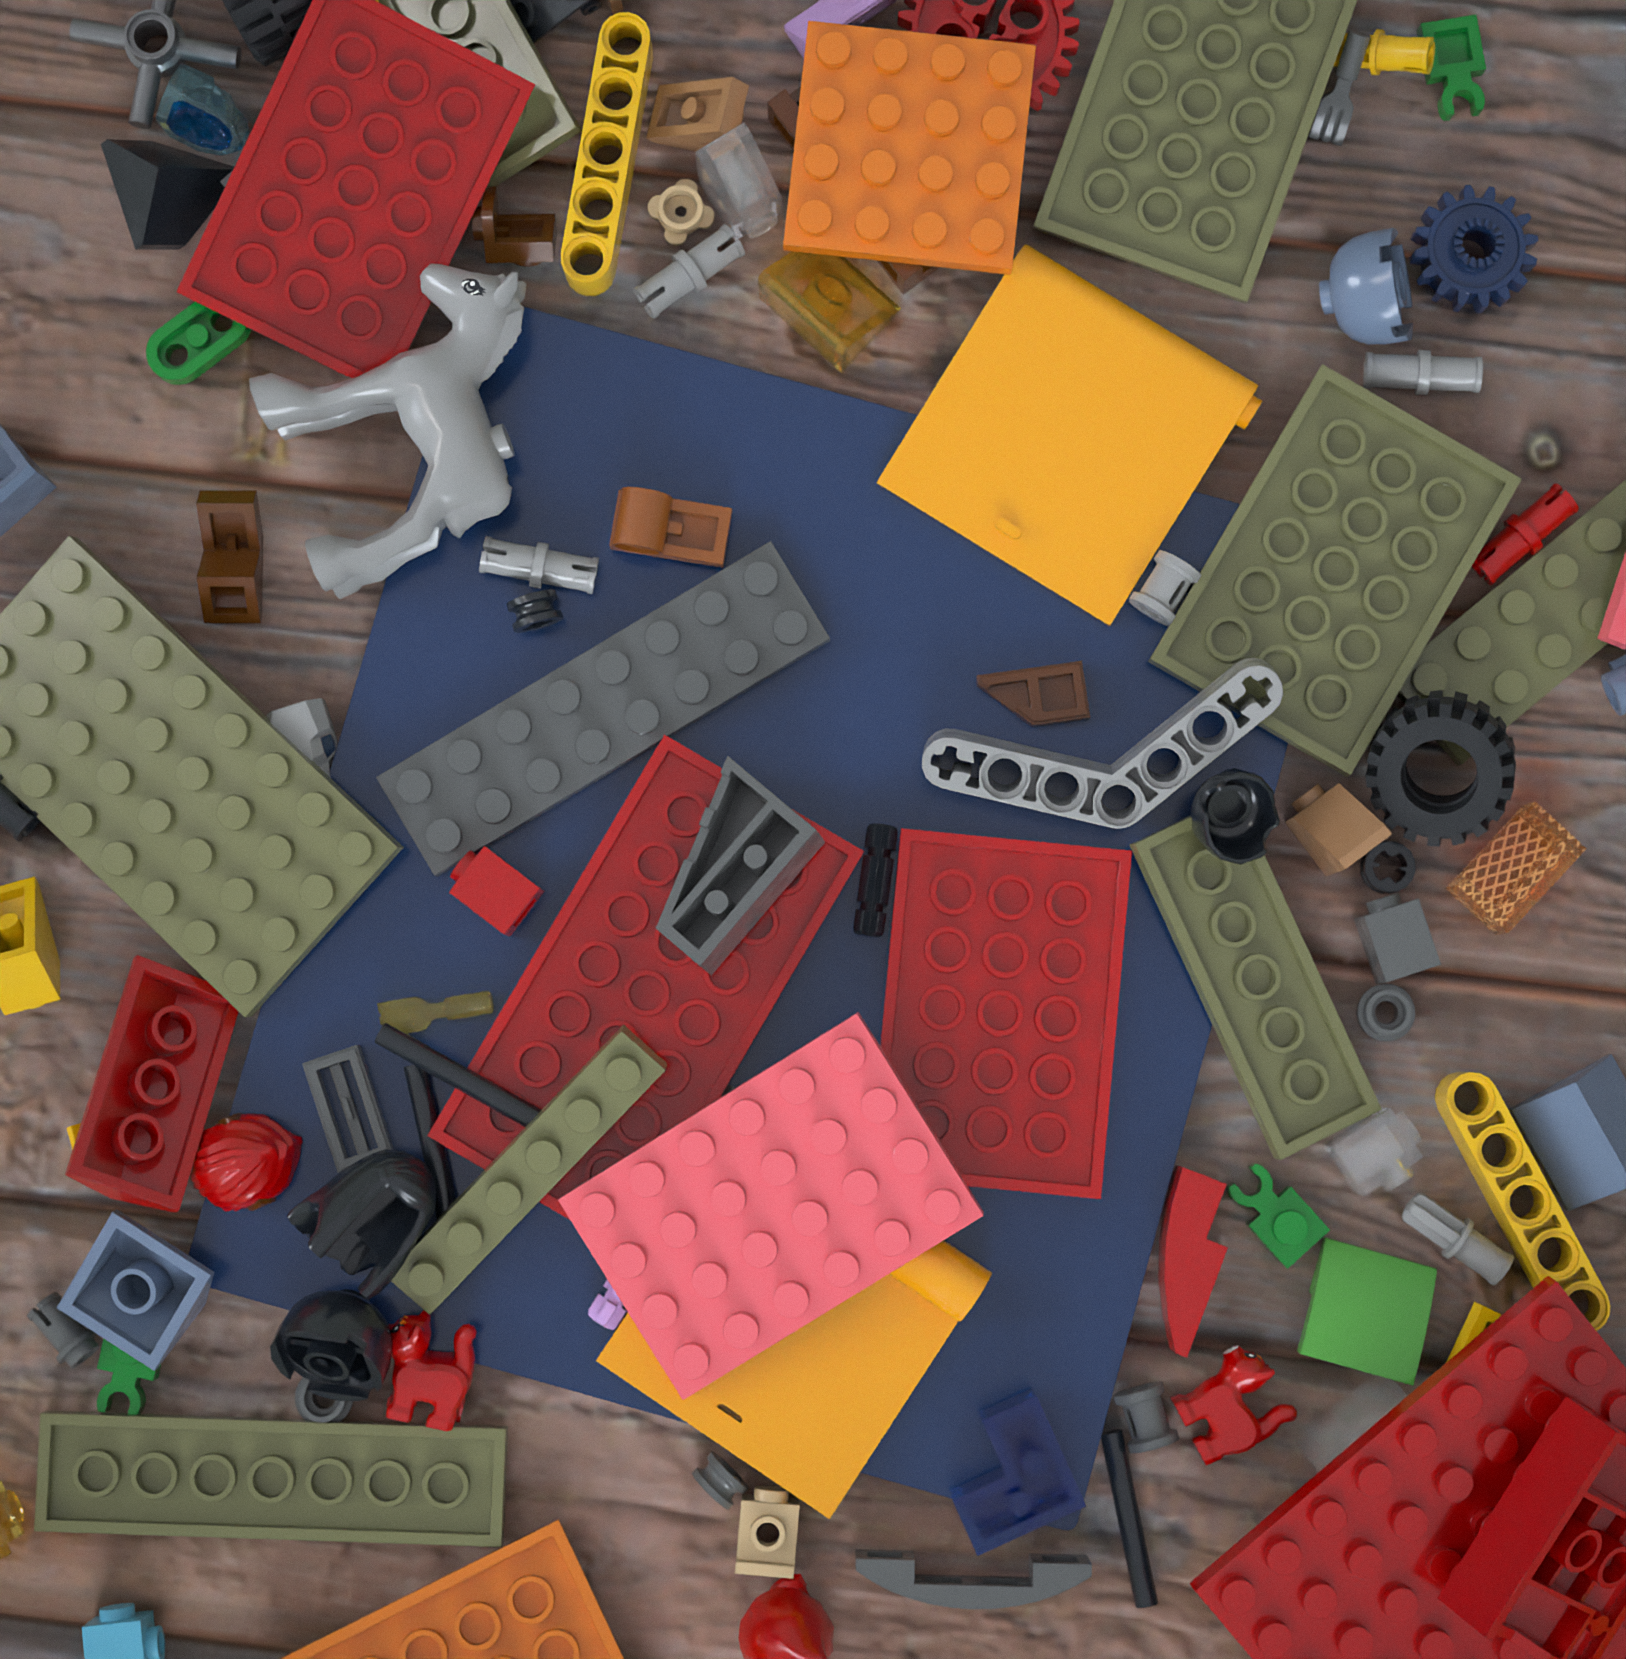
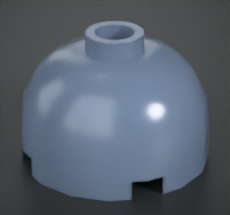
[1319,228,1413,345]

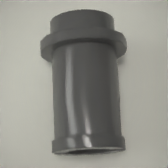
[27,1292,100,1369]

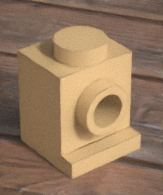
[735,1486,800,1579]

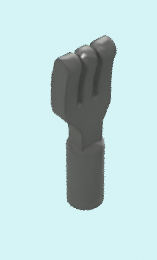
[1309,30,1371,146]

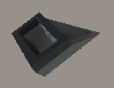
[101,139,234,250]

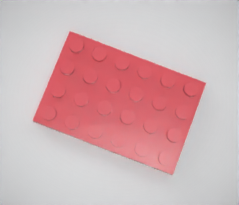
[558,1012,984,1400]

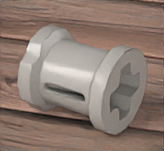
[1129,550,1201,626]

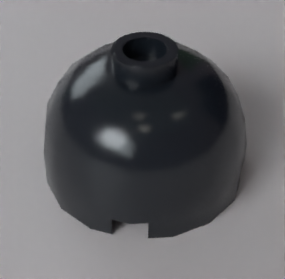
[270,1289,392,1401]

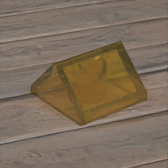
[758,251,901,373]

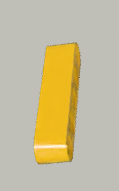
[561,12,653,296]
[1435,1072,1611,1331]

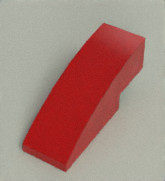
[1158,1165,1228,1358]

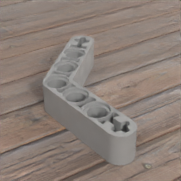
[922,658,1283,829]

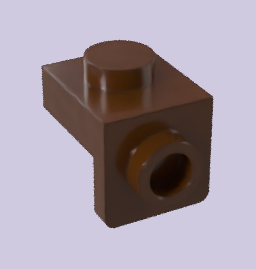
[472,186,557,267]

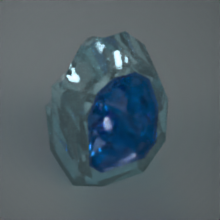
[155,63,250,155]

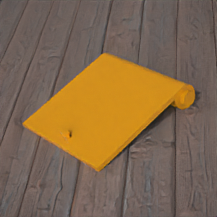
[877,244,1262,626]
[596,1240,992,1519]

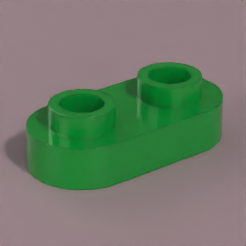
[146,302,251,385]

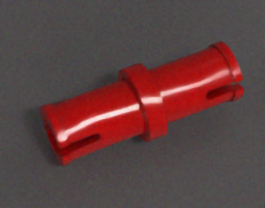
[1472,483,1579,586]

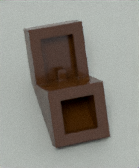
[196,490,263,623]

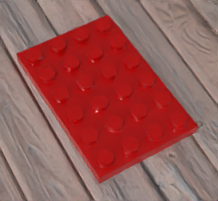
[176,0,536,379]
[880,828,1132,1199]

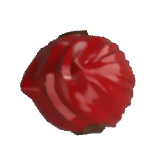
[190,1112,303,1212]

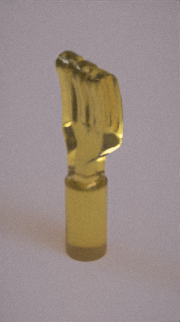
[377,990,493,1034]

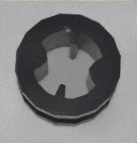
[506,589,564,633]
[1360,841,1416,894]

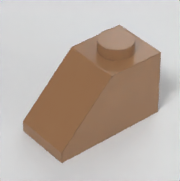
[1285,783,1392,876]

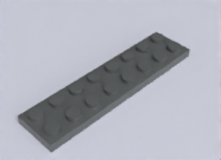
[376,541,830,877]

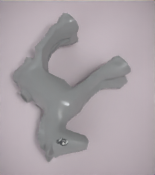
[249,263,527,599]

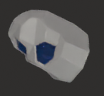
[267,698,338,778]

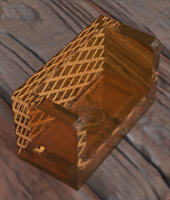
[1445,802,1587,935]

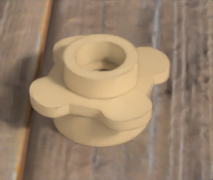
[648,179,714,246]

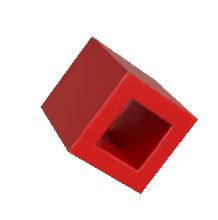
[449,846,545,937]

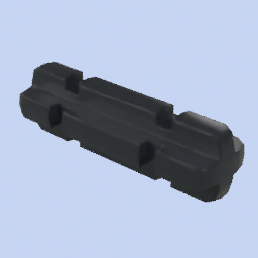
[853,823,898,937]

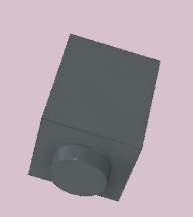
[1354,892,1441,984]

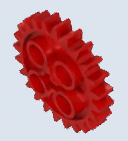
[897,0,1080,112]

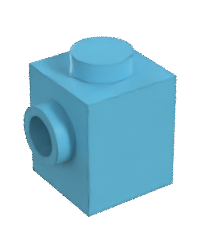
[82,1603,165,1659]

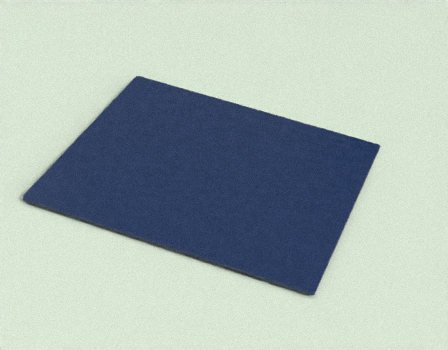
[188,306,1288,1531]

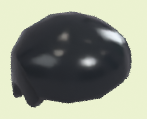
[1191,768,1280,865]

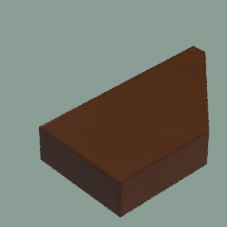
[976,661,1090,727]

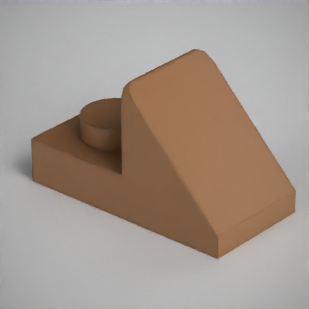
[646,77,749,158]

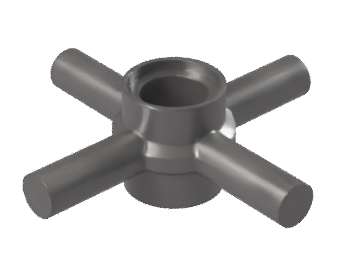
[70,0,242,129]

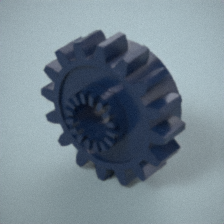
[1409,185,1539,314]

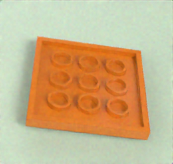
[783,21,1036,275]

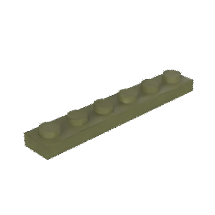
[391,1025,667,1315]

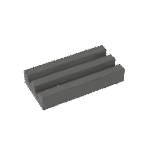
[302,1045,394,1173]

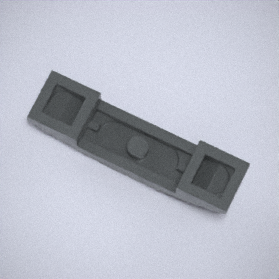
[855,1549,1092,1609]

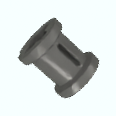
[1113,1381,1180,1453]

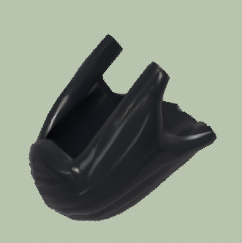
[287,1149,436,1300]

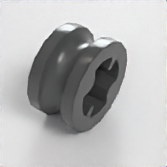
[692,1451,749,1510]

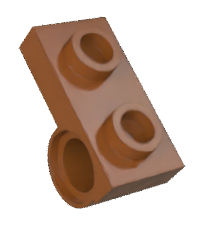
[609,487,733,568]

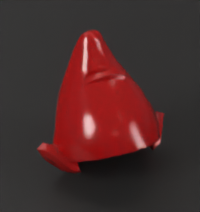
[738,1574,834,1659]

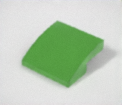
[1297,1237,1437,1386]

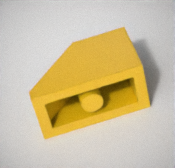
[0,876,60,1015]

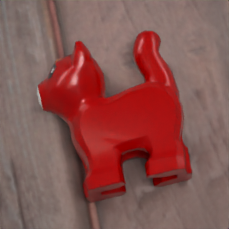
[386,1310,477,1431]
[1170,1345,1297,1466]

